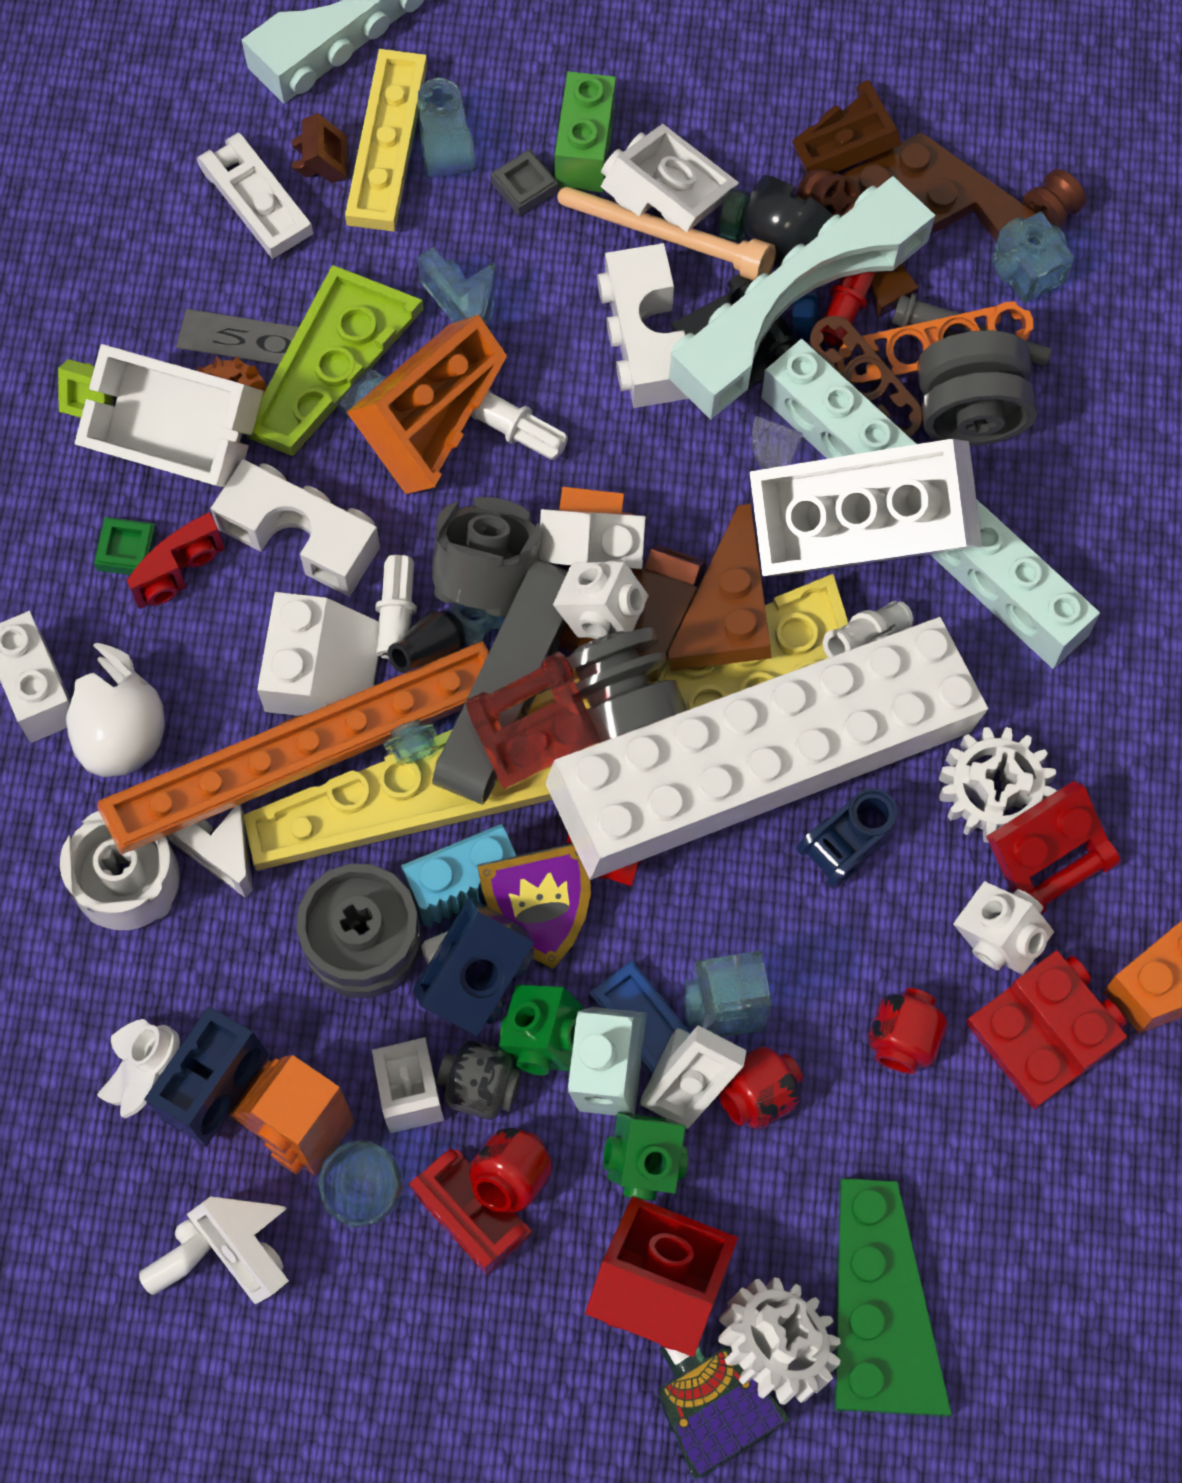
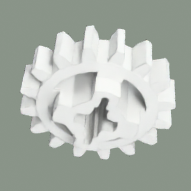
[939,727,1057,843]
[718,1277,841,1405]

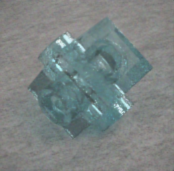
[992,211,1074,303]

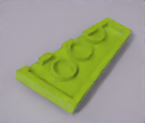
[246,265,424,456]

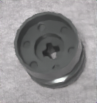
[549,627,687,750]

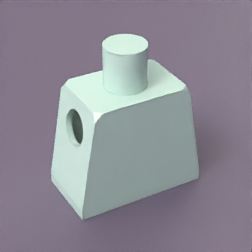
[568,1007,647,1116]

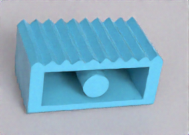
[401,824,516,928]

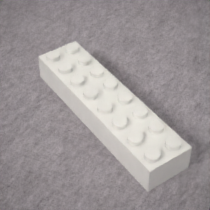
[545,617,988,880]

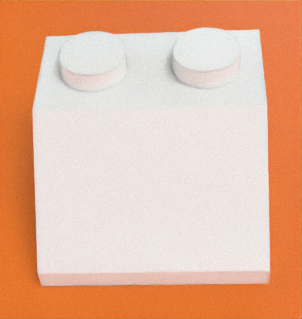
[257,592,380,716]

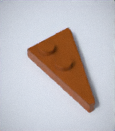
[668,504,772,671]

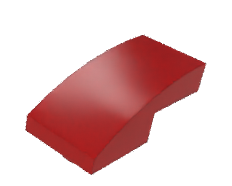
[127,512,225,609]

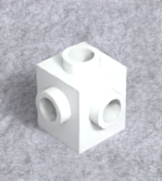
[553,560,649,639]
[953,881,1054,975]

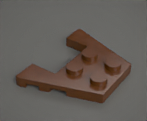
[842,132,1042,317]

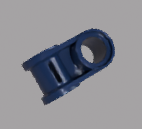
[796,788,898,889]

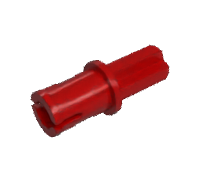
[820,272,876,347]

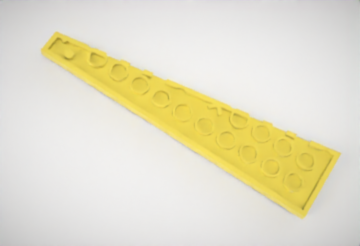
[243,574,848,871]

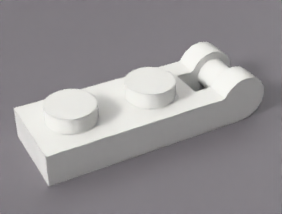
[197,132,313,259]

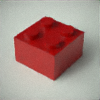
[585,1196,739,1357]

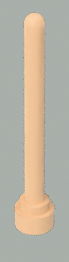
[557,187,776,281]

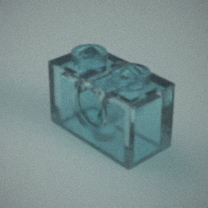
[683,950,772,1038]

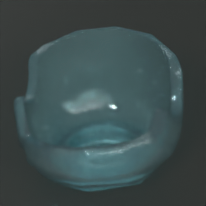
[318,1140,404,1228]

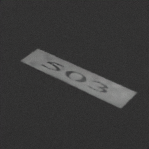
[176,309,366,378]

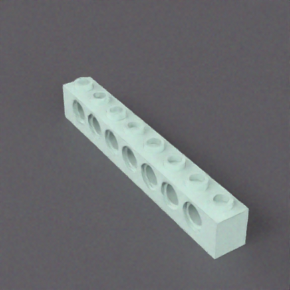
[761,338,1100,669]

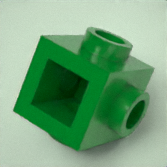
[499,985,585,1076]
[603,1112,688,1201]

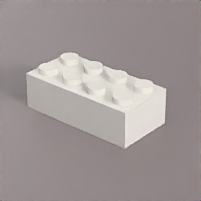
[750,439,982,576]

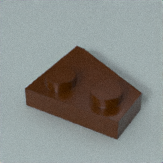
[792,80,902,174]

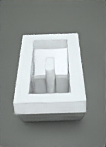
[372,1037,444,1134]

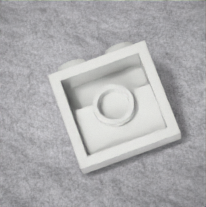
[600,124,739,232]

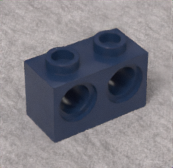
[144,1006,269,1147]

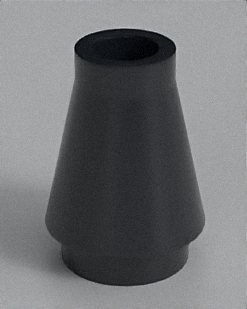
[388,610,465,673]

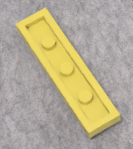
[345,49,428,232]

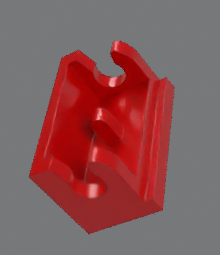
[409,1148,533,1275]

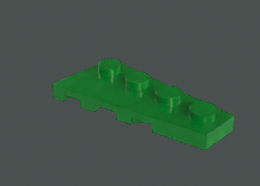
[834,1178,952,1418]

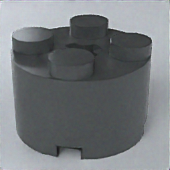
[432,497,541,617]

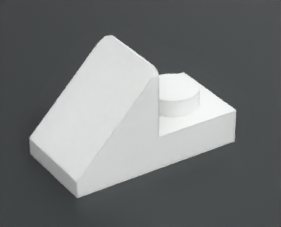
[538,509,646,569]
[166,805,253,898]
[640,1025,746,1129]
[187,1196,289,1304]

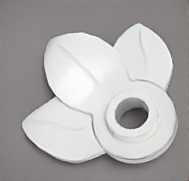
[97,1019,180,1118]

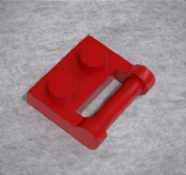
[986,781,1121,914]

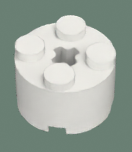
[60,811,180,930]

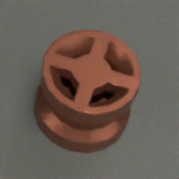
[796,168,859,217]
[1023,169,1087,232]

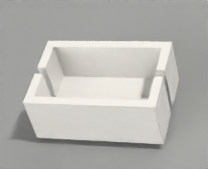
[74,344,264,487]

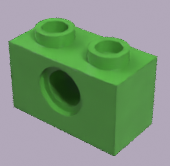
[555,71,616,192]

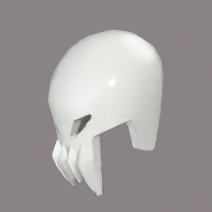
[66,643,165,778]

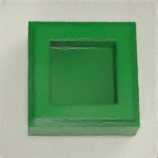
[94,517,158,575]

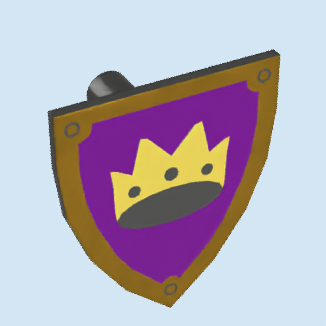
[477,844,591,969]

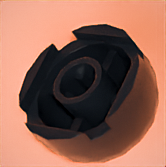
[741,175,833,271]

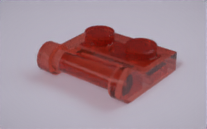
[466,652,602,789]

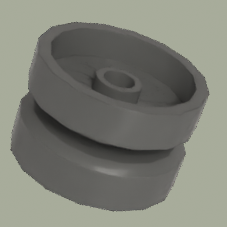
[917,330,1038,446]
[296,864,422,999]

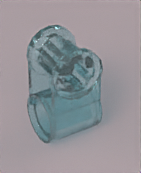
[418,78,476,178]

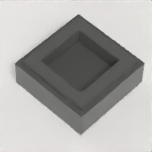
[490,149,559,217]

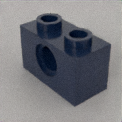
[413,897,535,1036]

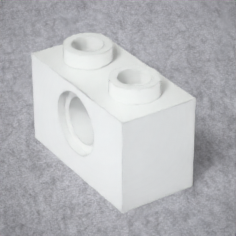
[0,611,71,743]

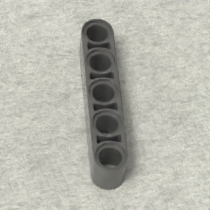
[432,559,568,805]

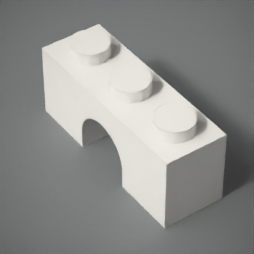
[597,243,689,408]
[210,459,380,597]

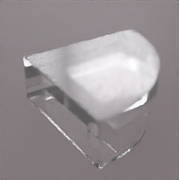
[751,416,803,469]

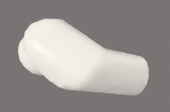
[139,1219,211,1295]

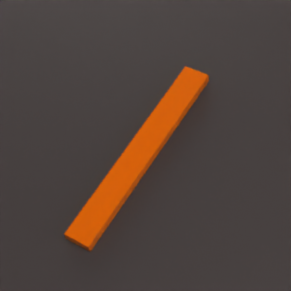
[97,641,489,855]

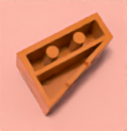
[347,314,507,494]
[1102,920,1182,1034]
[228,1055,355,1176]

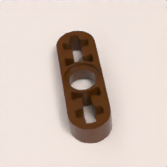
[810,316,922,437]

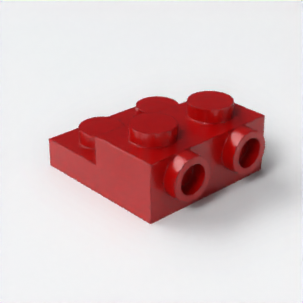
[966,950,1127,1110]

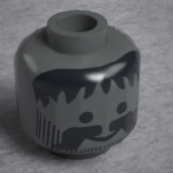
[436,1040,522,1120]

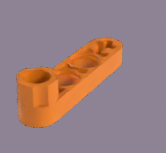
[836,301,1033,384]

